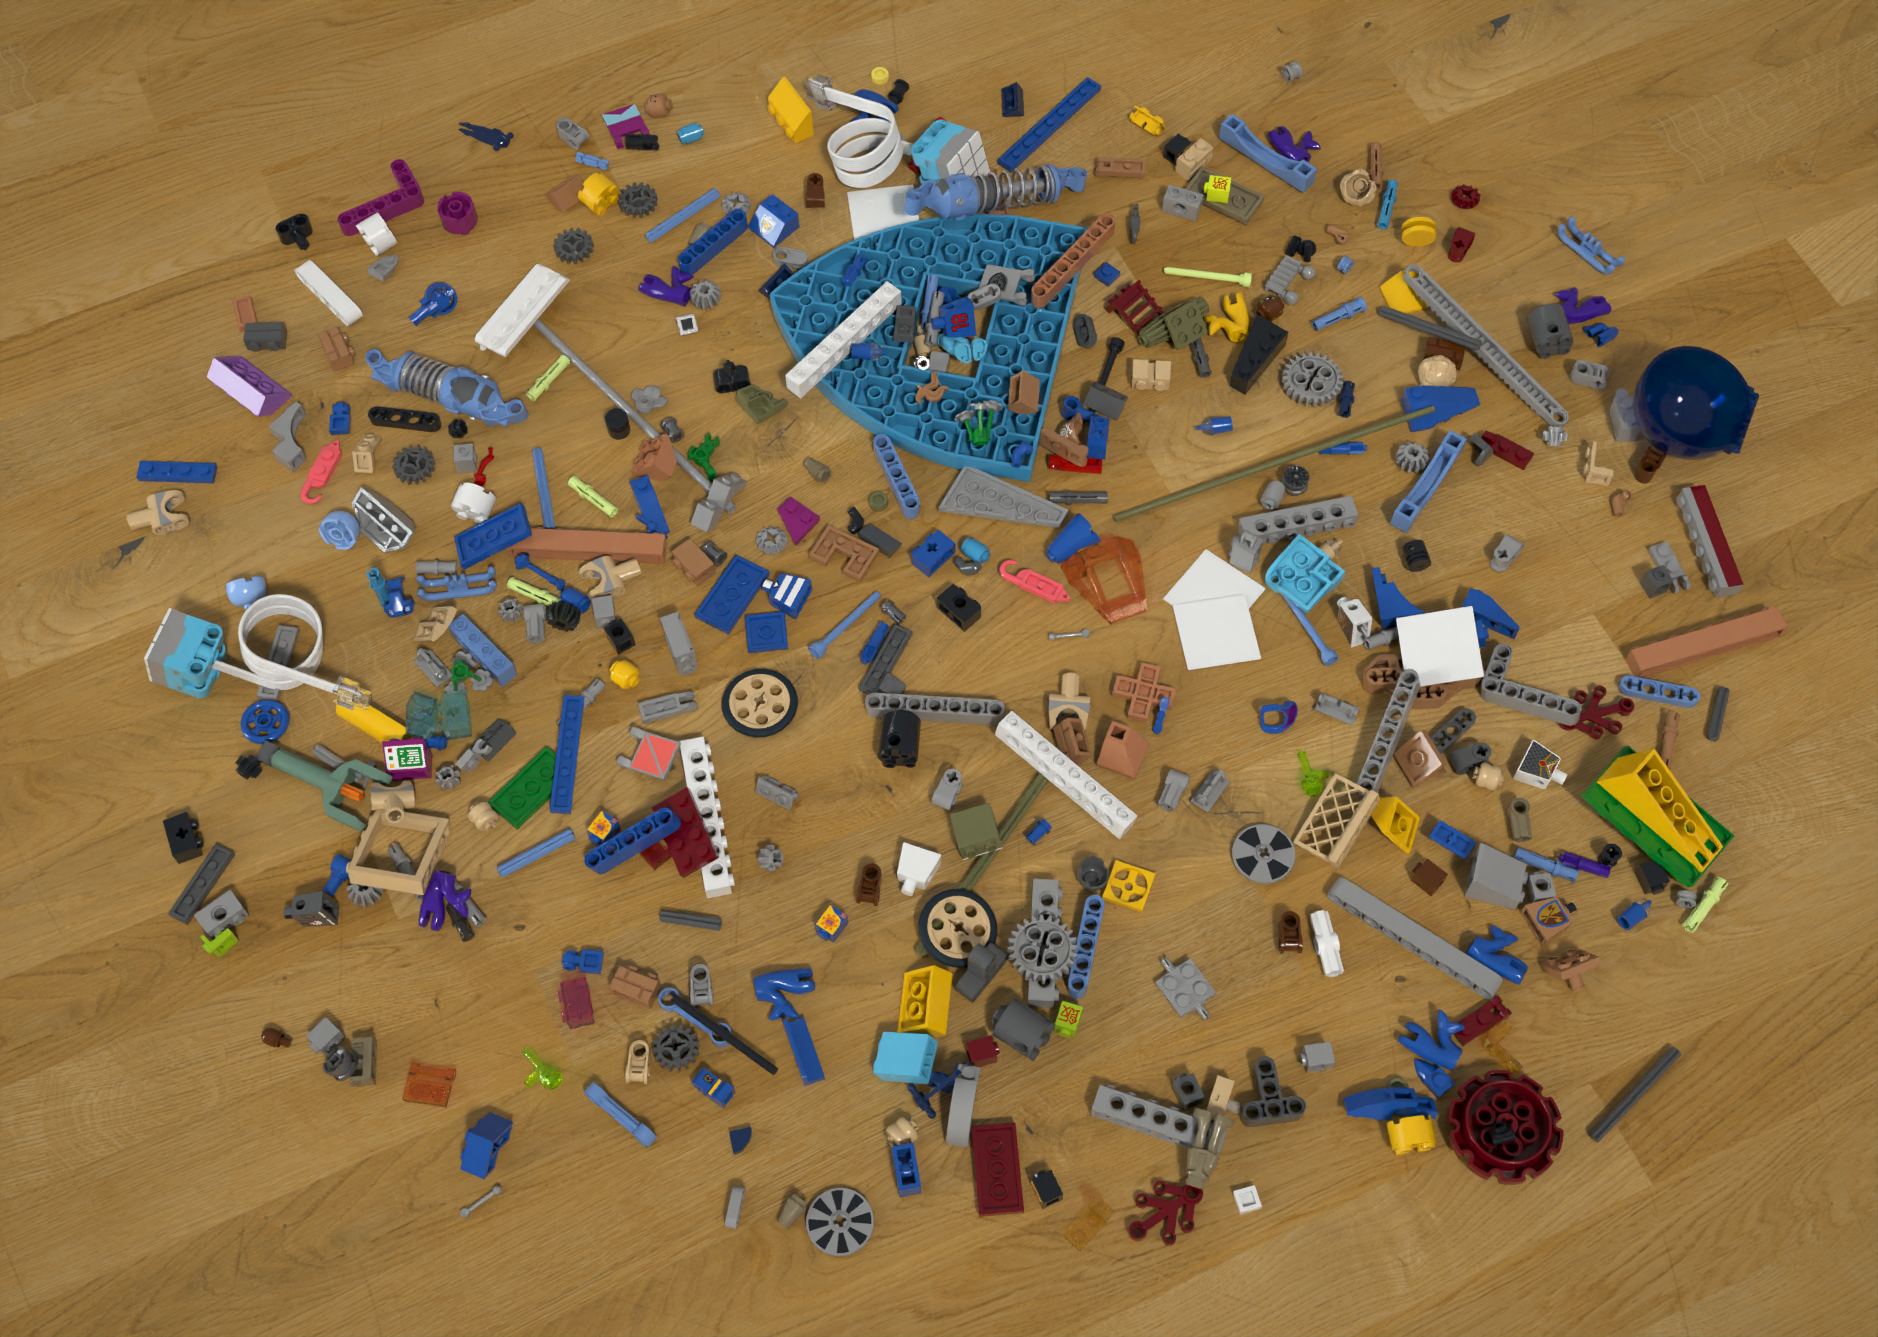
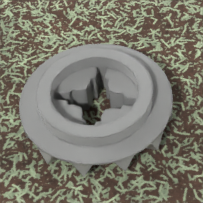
[722,191,751,214]
[756,525,787,554]

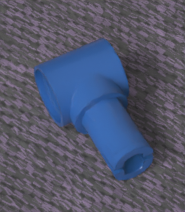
[1060,396,1098,424]
[322,854,352,897]

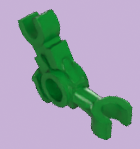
[688,433,720,482]

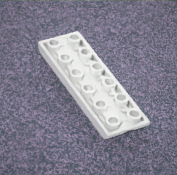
[475,264,570,357]

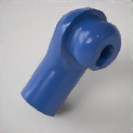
[1012,442,1033,468]

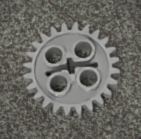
[1282,352,1344,407]
[1008,915,1078,984]

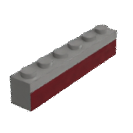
[1677,485,1744,598]

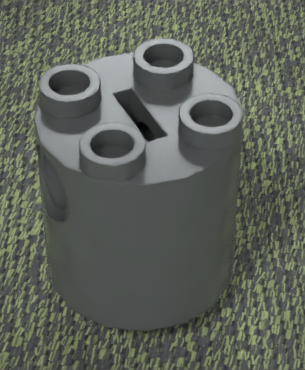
[1527,304,1574,359]
[992,999,1056,1062]

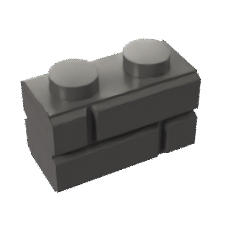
[243,322,287,352]

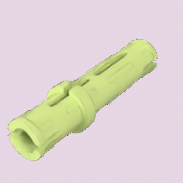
[526,355,570,401]
[568,476,618,518]
[507,577,561,607]
[1682,877,1728,933]

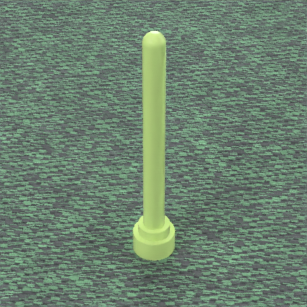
[1164,267,1252,288]

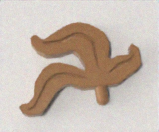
[915,371,948,404]

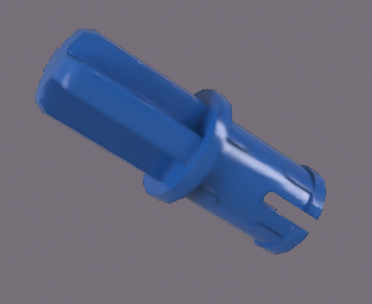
[842,254,868,286]

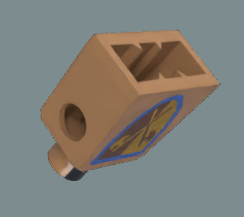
[1521,897,1577,947]

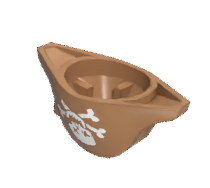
[1057,412,1085,446]

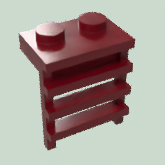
[1105,280,1164,337]

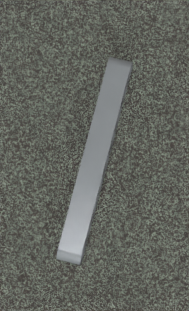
[1327,877,1503,999]

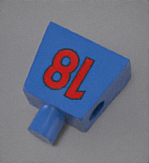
[931,297,976,337]

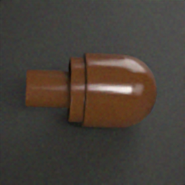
[261,1028,292,1048]

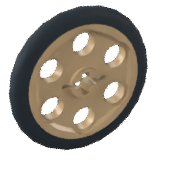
[722,669,798,738]
[918,889,998,968]

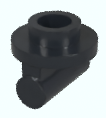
[1298,240,1316,262]
[1490,1121,1516,1146]

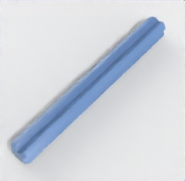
[645,188,720,243]
[532,448,555,529]

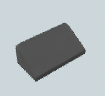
[859,524,902,558]
[470,719,516,761]

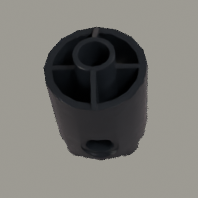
[877,710,921,768]

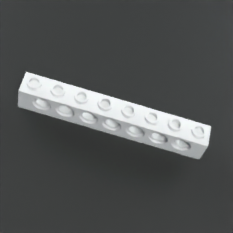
[785,282,902,398]
[995,711,1137,839]
[679,736,735,899]

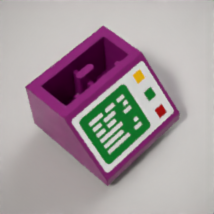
[382,737,433,781]

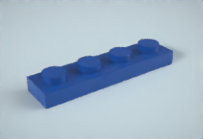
[136,461,218,484]

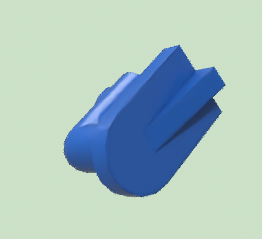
[1583,323,1619,347]

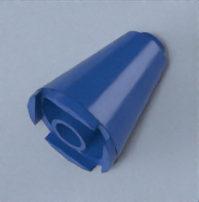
[1046,513,1102,564]

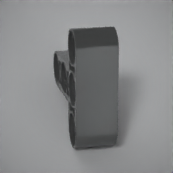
[955,942,1009,1003]
[1240,1056,1306,1127]

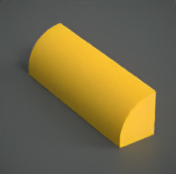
[336,696,412,743]

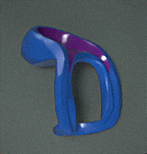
[1260,701,1298,734]

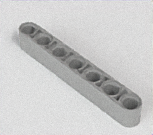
[1357,669,1420,800]
[865,693,1005,725]

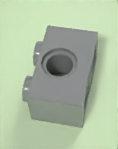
[1162,185,1204,222]
[194,890,249,940]

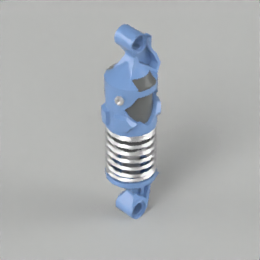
[365,349,529,427]

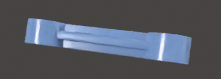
[658,988,732,1048]
[584,1082,657,1148]

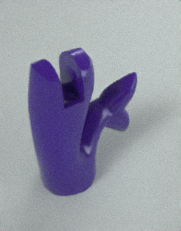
[1268,126,1321,162]
[638,266,694,307]
[1555,287,1612,325]
[418,869,471,931]

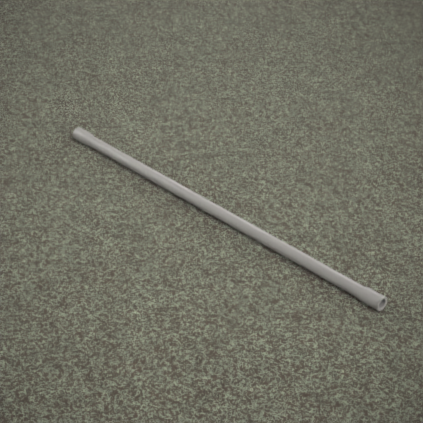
[533,318,737,514]

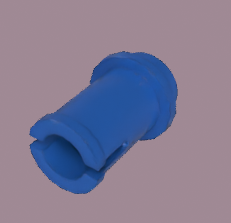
[420,734,447,751]
[1025,819,1052,845]

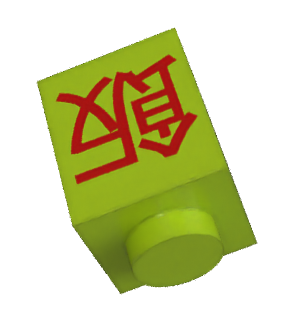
[1054,1001,1083,1038]

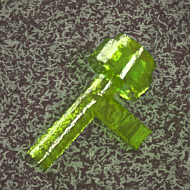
[1298,751,1329,796]
[522,1048,562,1090]

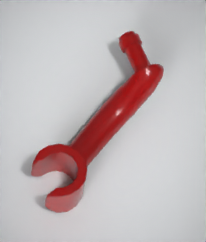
[474,447,494,486]

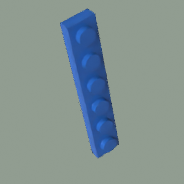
[550,695,585,814]

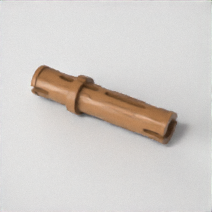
[1369,142,1383,190]
[1660,711,1680,770]

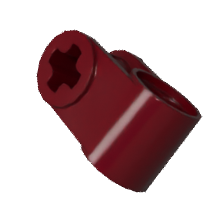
[1448,227,1476,262]

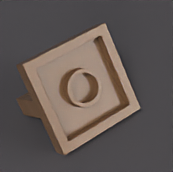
[1394,730,1447,788]

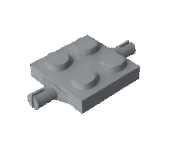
[1155,957,1216,1021]

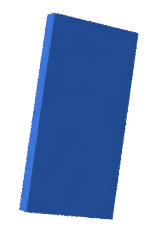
[454,503,532,570]
[694,555,770,635]

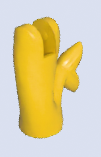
[1204,292,1250,343]

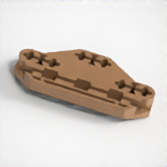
[1363,653,1485,709]

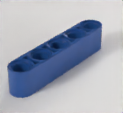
[678,209,748,275]
[584,808,681,874]

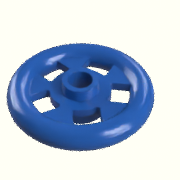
[240,700,289,744]

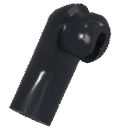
[848,507,864,534]

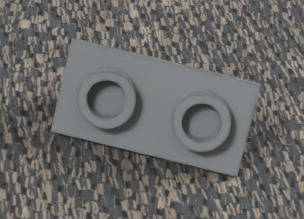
[414,648,453,688]
[1314,693,1360,725]
[1190,770,1230,813]
[755,776,799,810]

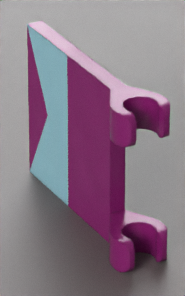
[602,104,649,149]

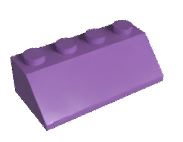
[207,356,292,417]

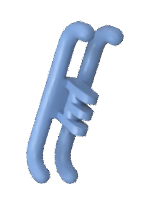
[1558,216,1625,275]
[417,567,497,601]

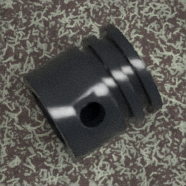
[605,408,630,440]
[1402,540,1431,572]

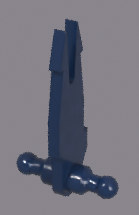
[459,122,514,151]
[907,1069,962,1119]

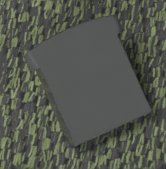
[1469,433,1493,467]

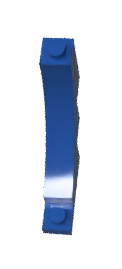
[1372,567,1489,648]

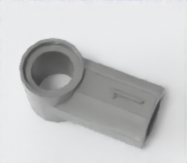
[524,604,546,644]
[1158,769,1190,812]

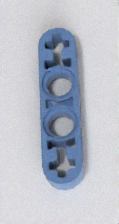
[1618,675,1700,708]

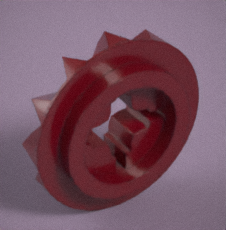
[1451,184,1481,209]

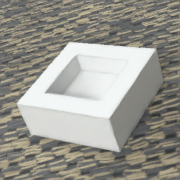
[1233,1185,1262,1215]

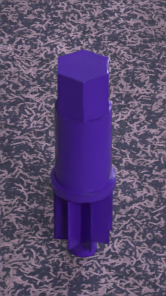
[1558,852,1611,878]

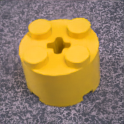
[578,172,619,216]
[1386,1115,1437,1156]

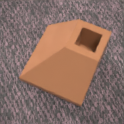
[631,434,677,481]
[1097,721,1149,780]

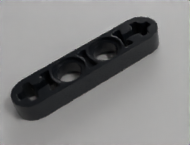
[368,406,442,432]

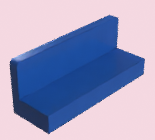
[782,1017,825,1086]

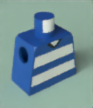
[762,574,812,620]

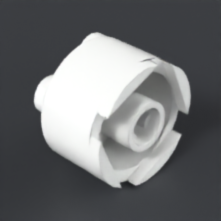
[356,212,398,257]
[451,483,496,524]

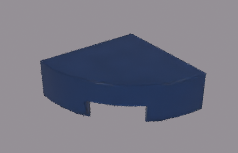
[729,1127,752,1155]

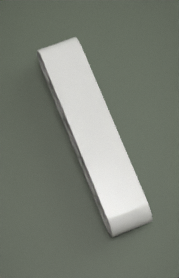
[294,260,363,327]

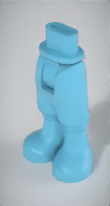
[937,333,987,363]

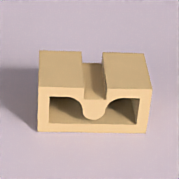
[1131,359,1171,391]

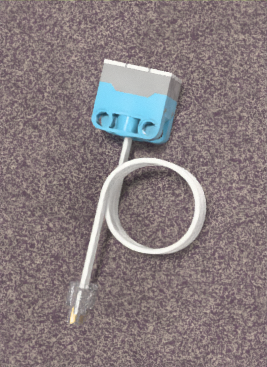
[803,74,990,188]
[144,594,372,710]

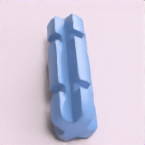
[575,152,609,170]

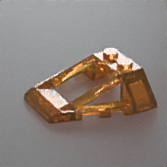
[1061,536,1147,624]

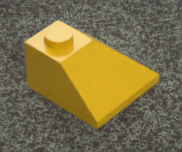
[1380,270,1428,314]
[1371,796,1420,854]

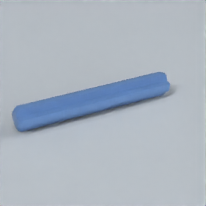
[497,829,575,877]

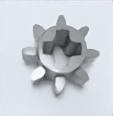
[1543,425,1568,446]
[497,598,523,623]
[435,765,461,791]
[757,845,784,871]

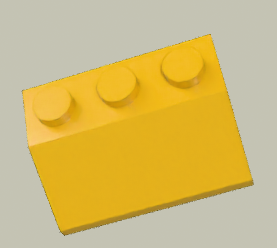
[767,77,814,144]
[897,965,953,1038]

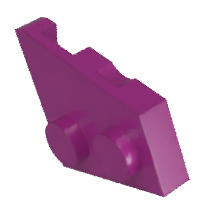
[778,496,820,546]

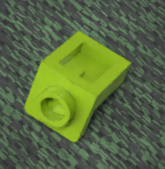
[200,928,239,958]

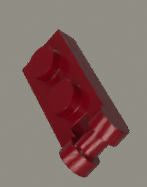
[1453,996,1512,1047]

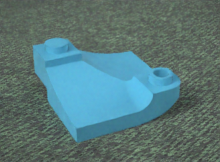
[1265,534,1346,614]

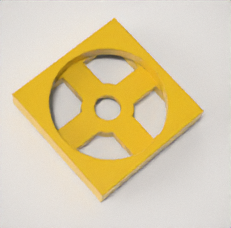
[1102,860,1156,913]

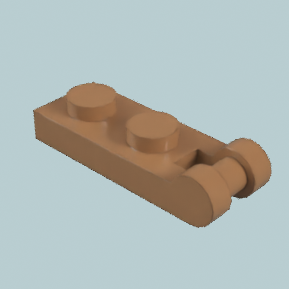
[1095,157,1146,178]
[1039,427,1088,467]

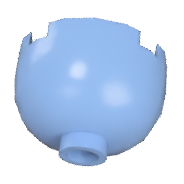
[319,510,360,550]
[225,576,267,610]

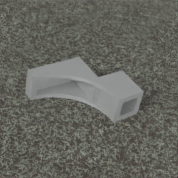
[269,401,307,473]
[691,473,747,532]

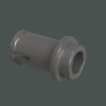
[881,600,906,625]

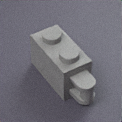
[1609,388,1641,442]
[1229,530,1264,574]

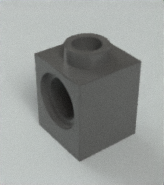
[1640,565,1673,599]
[1172,1073,1205,1111]

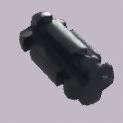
[1285,235,1302,257]

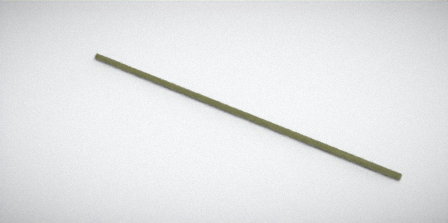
[1113,405,1435,522]

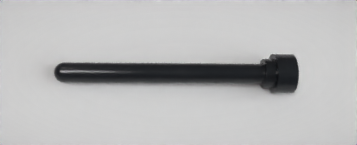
[1089,337,1125,413]

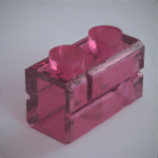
[558,977,595,1029]

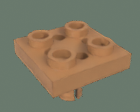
[1541,948,1601,991]

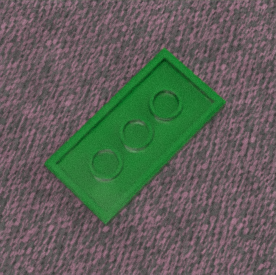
[488,746,556,830]

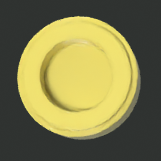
[871,67,889,85]

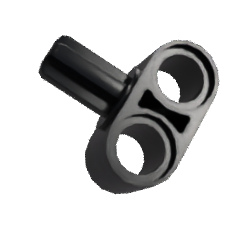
[275,213,313,251]
[713,360,751,394]

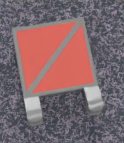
[616,727,681,781]

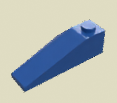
[1401,385,1480,432]

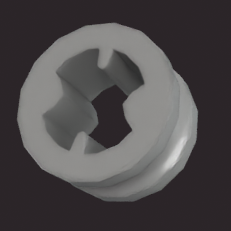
[1676,890,1697,908]

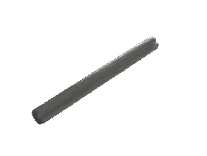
[1379,306,1482,351]
[1589,1047,1681,1142]

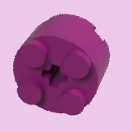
[437,192,478,235]

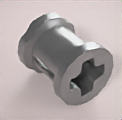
[661,417,685,443]
[702,541,727,567]

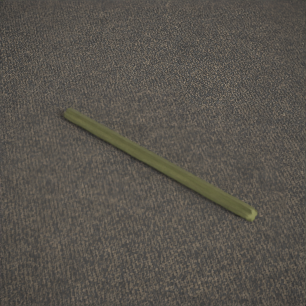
[915,773,1049,958]

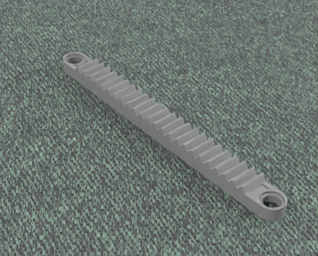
[1403,264,1569,427]

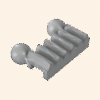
[1265,255,1316,305]

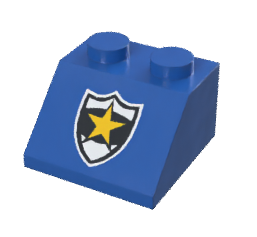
[748,194,799,248]

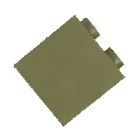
[950,802,1003,860]

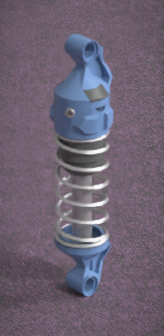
[904,164,1088,220]

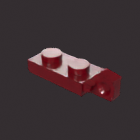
[1481,430,1534,470]

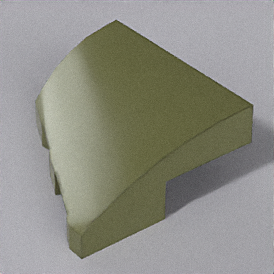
[736,384,788,424]

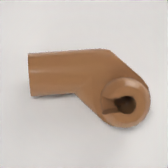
[1327,224,1349,245]
[1612,490,1632,517]

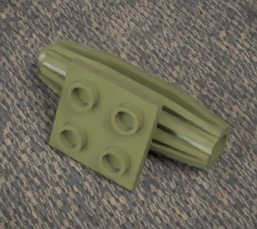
[1138,296,1210,350]

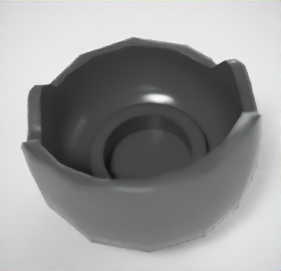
[1077,856,1109,891]

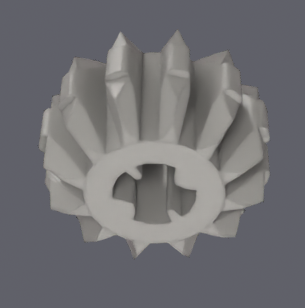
[690,279,721,311]
[1395,441,1429,474]
[347,881,384,908]

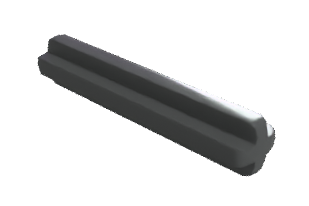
[1707,686,1730,742]
[659,909,722,931]

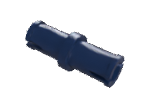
[1339,381,1355,418]

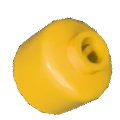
[610,660,640,690]

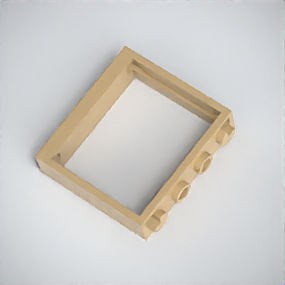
[346,810,451,895]

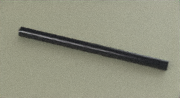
[671,994,779,1076]

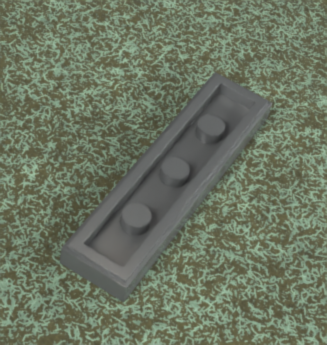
[859,624,913,695]
[168,844,235,925]

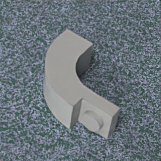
[946,1064,981,1148]

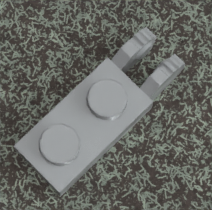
[1648,542,1691,594]
[638,691,698,724]

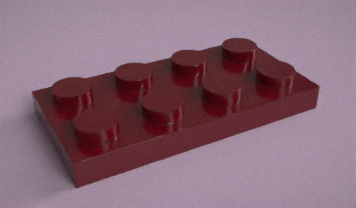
[652,787,719,878]
[971,1123,1024,1217]

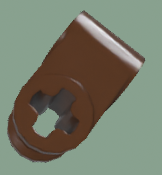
[806,173,825,208]
[1635,446,1667,484]
[856,863,882,906]
[1278,911,1303,954]

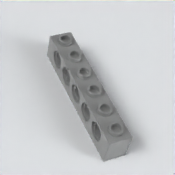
[1237,495,1358,544]
[1028,879,1062,1008]
[1091,1085,1227,1156]

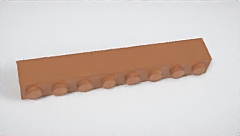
[507,527,667,564]
[1626,607,1788,678]

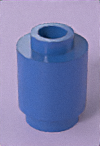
[560,587,591,614]

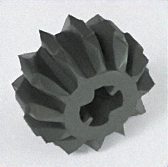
[546,601,581,632]

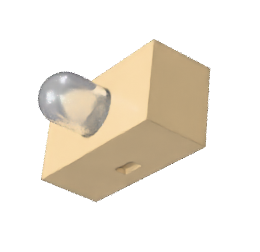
[1206,1075,1242,1121]

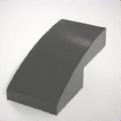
[894,305,916,343]

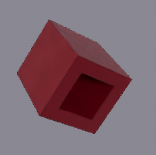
[966,1035,1000,1067]

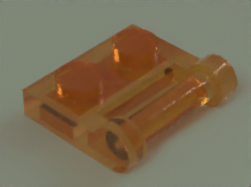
[402,1063,456,1108]

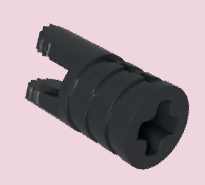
[626,133,659,151]

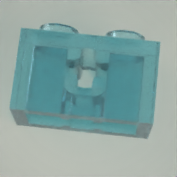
[406,692,440,740]
[438,692,472,740]

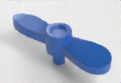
[636,515,668,539]
[1153,697,1169,734]

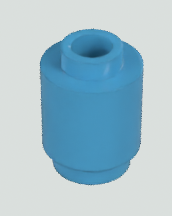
[677,122,704,145]
[961,537,991,564]

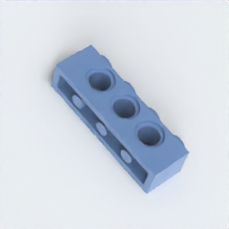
[448,614,517,687]

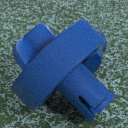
[409,282,457,326]

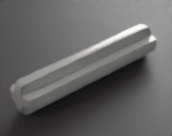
[312,745,364,783]

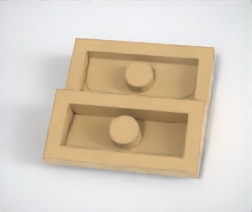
[413,606,457,642]

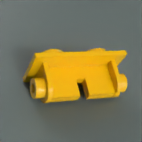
[1129,105,1166,136]

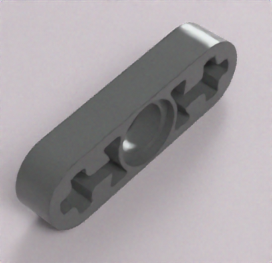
[1431,709,1476,754]

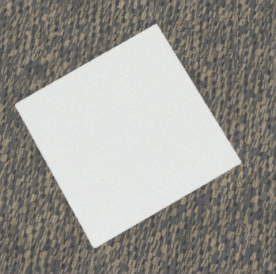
[847,184,919,240]
[1163,549,1266,608]
[1173,594,1261,670]
[1396,606,1484,687]

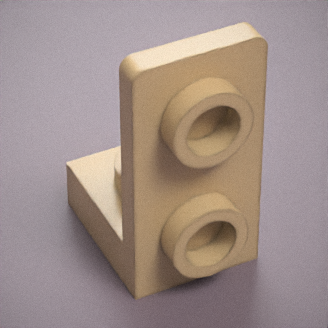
[352,434,382,473]
[1583,441,1614,486]

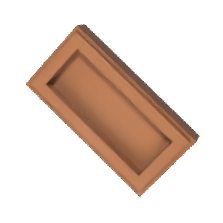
[232,295,258,332]

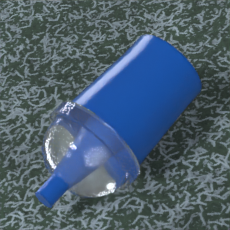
[851,342,887,361]
[1196,416,1233,436]
[1617,900,1652,930]

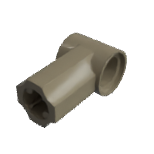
[1506,797,1532,842]

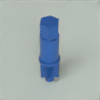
[1320,442,1367,455]
[860,622,890,665]

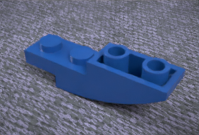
[1343,1087,1438,1121]

